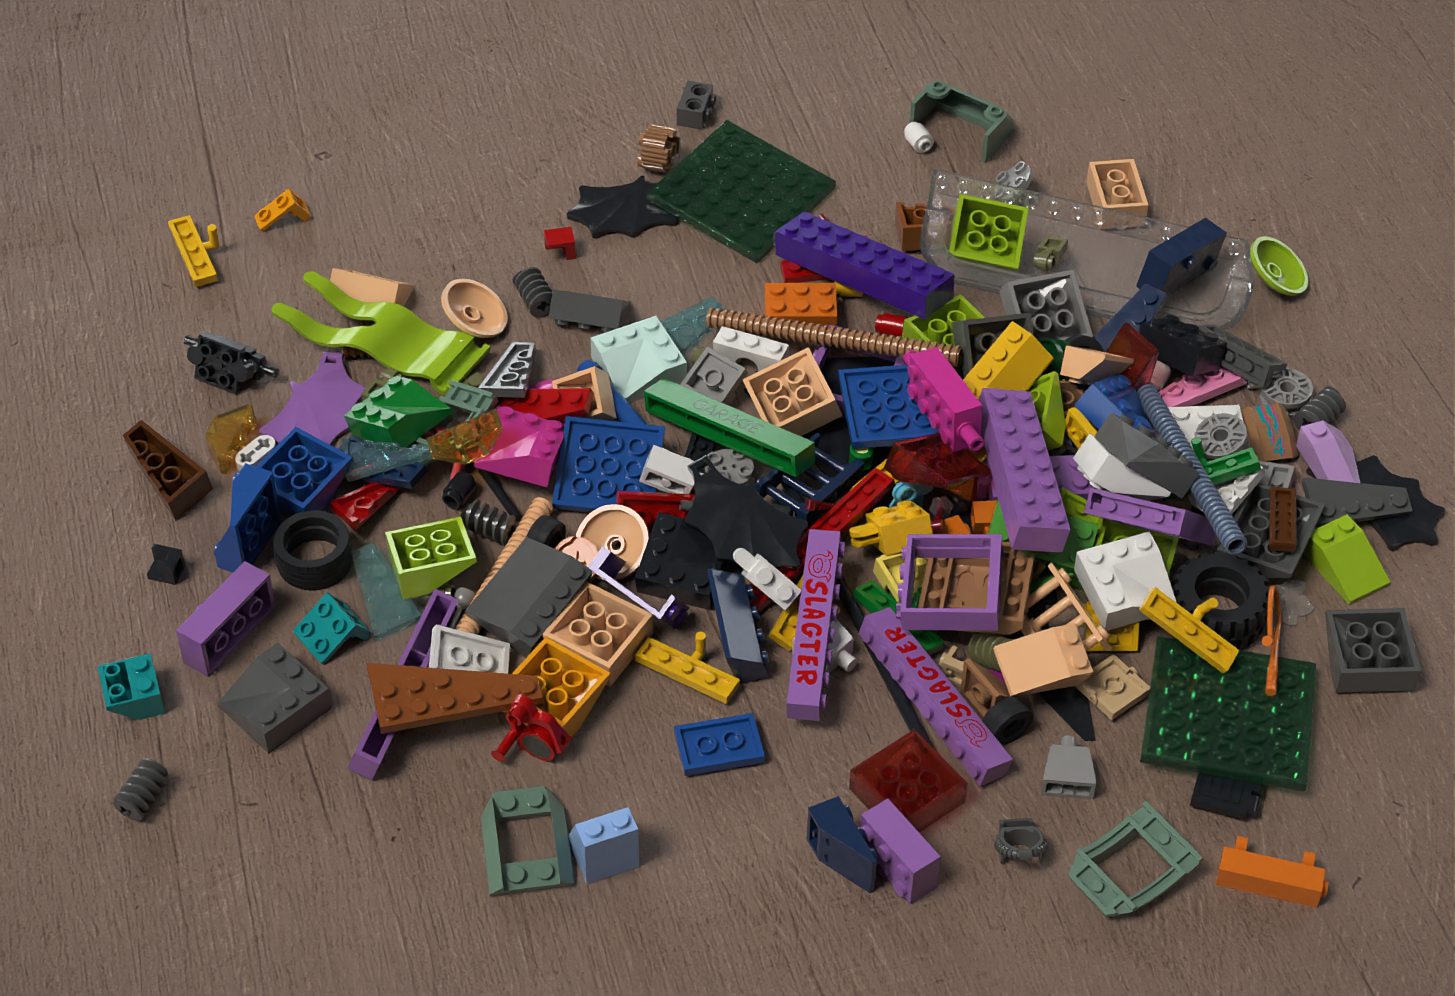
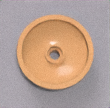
[441,279,508,338]
[576,504,650,581]

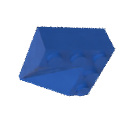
[1074,373,1155,437]
[256,426,353,516]
[214,463,282,573]

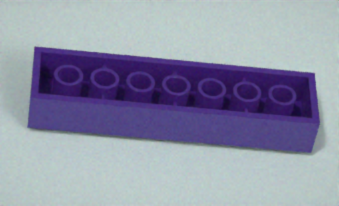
[775,212,954,319]

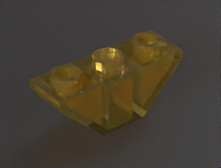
[205,404,257,475]
[427,409,504,464]

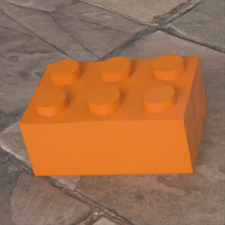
[764,283,837,337]

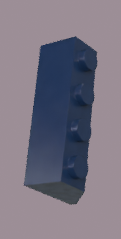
[707,569,770,684]

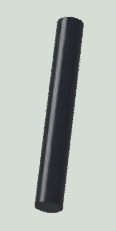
[478,468,522,522]

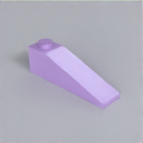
[1296,421,1360,483]

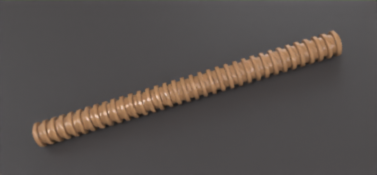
[706,307,962,367]

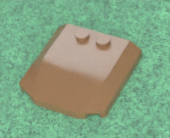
[918,542,1035,635]

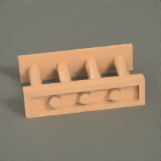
[1021,563,1112,651]

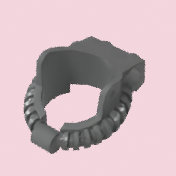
[994,818,1048,863]

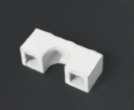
[713,326,789,372]

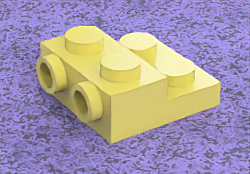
[873,552,928,603]

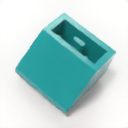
[97,653,165,720]

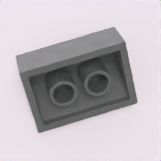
[549,290,631,332]

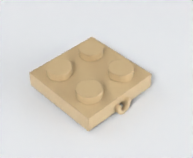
[1075,654,1151,720]

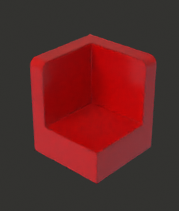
[544,227,576,260]

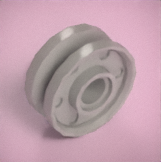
[1259,368,1313,419]
[1194,413,1250,461]

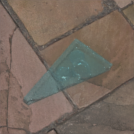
[342,438,432,482]

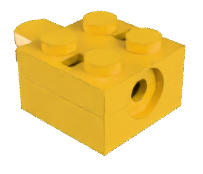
[849,500,933,556]

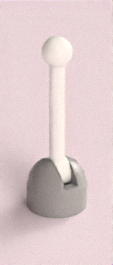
[450,587,475,629]

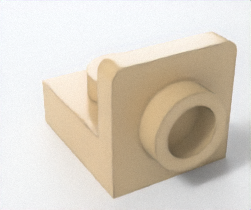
[939,645,964,687]

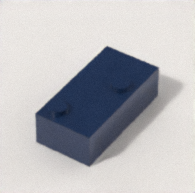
[1136,217,1227,296]

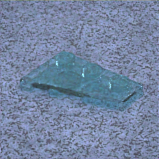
[660,296,725,356]

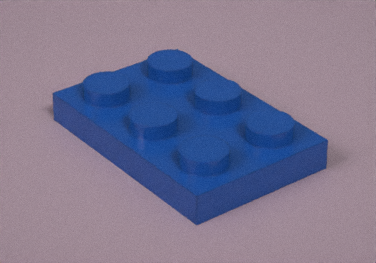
[674,713,765,776]

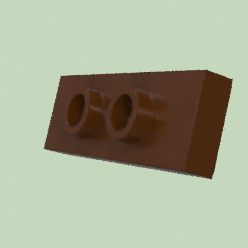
[1269,487,1296,552]

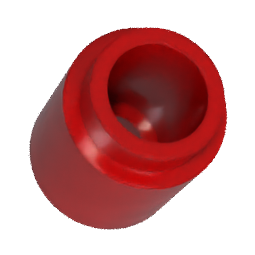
[875,313,908,338]

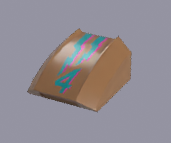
[1241,401,1299,461]

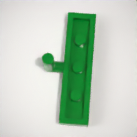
[1162,437,1261,502]
[852,580,945,656]

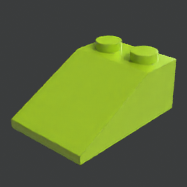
[1028,371,1066,451]
[1303,514,1391,605]

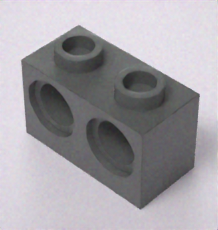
[677,81,716,130]

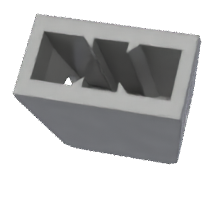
[1041,735,1096,799]

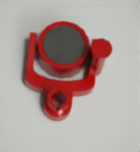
[491,694,572,762]

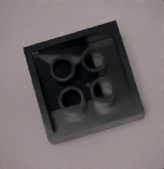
[635,512,728,611]

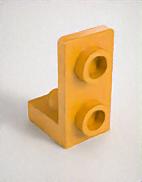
[254,188,312,232]

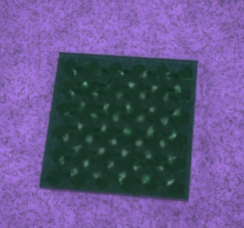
[646,120,836,263]
[1140,636,1316,792]

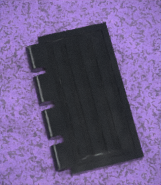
[1190,719,1276,820]

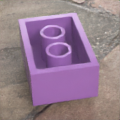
[860,799,941,904]

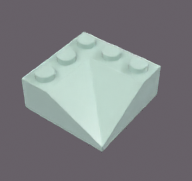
[590,316,687,402]

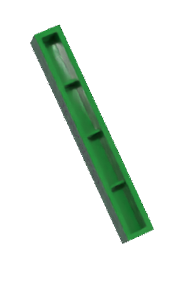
[644,378,815,477]

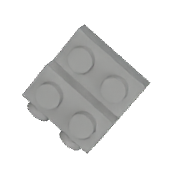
[680,346,748,406]

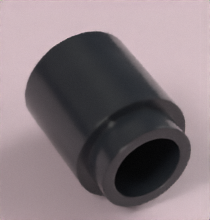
[442,472,477,509]

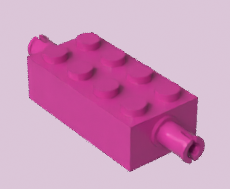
[903,347,984,452]

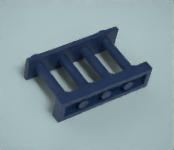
[755,433,865,526]

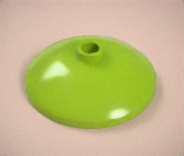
[1250,236,1308,296]

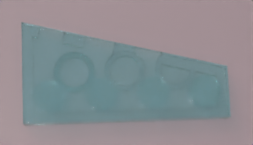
[351,542,421,642]

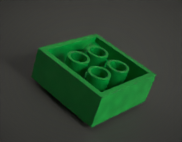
[344,376,452,453]

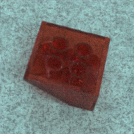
[884,432,993,501]
[849,729,968,832]

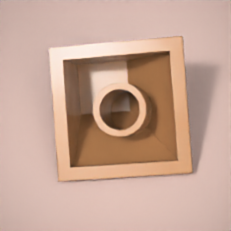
[960,658,1019,719]

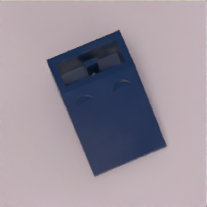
[806,796,878,893]

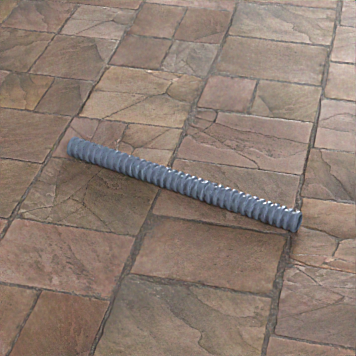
[1137,384,1248,555]

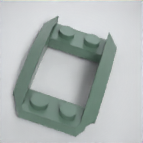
[395,380,498,466]
[481,786,574,896]
[1068,801,1204,917]

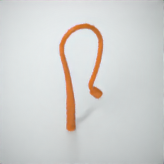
[1262,585,1282,696]

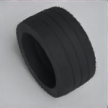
[273,510,353,591]

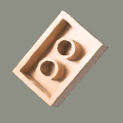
[1086,159,1149,229]

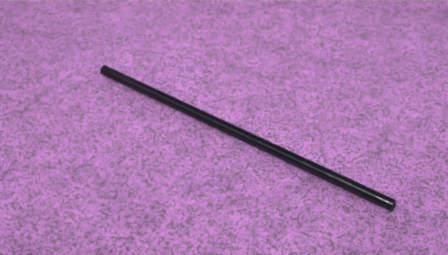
[772,467,933,753]

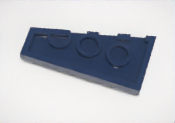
[1093,284,1167,375]
[338,435,428,489]

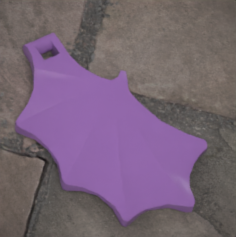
[259,352,366,445]

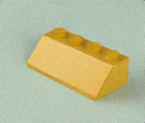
[963,321,1054,400]

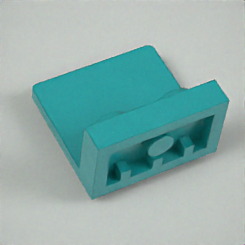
[293,592,372,664]

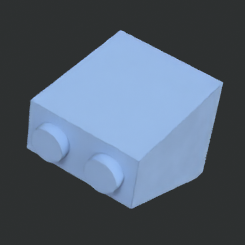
[568,807,639,884]

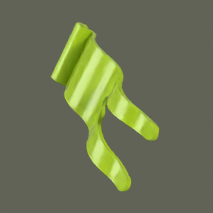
[272,271,491,396]

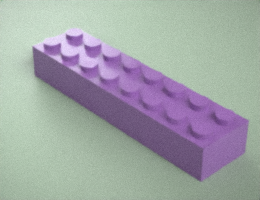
[979,388,1070,552]

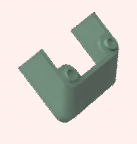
[910,81,1015,163]

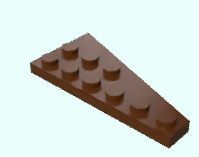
[367,663,543,734]

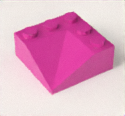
[474,406,565,487]

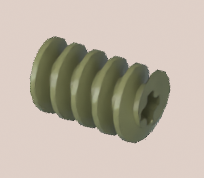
[968,632,1012,671]

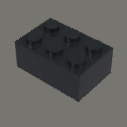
[1135,315,1227,376]

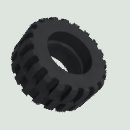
[1171,552,1269,650]

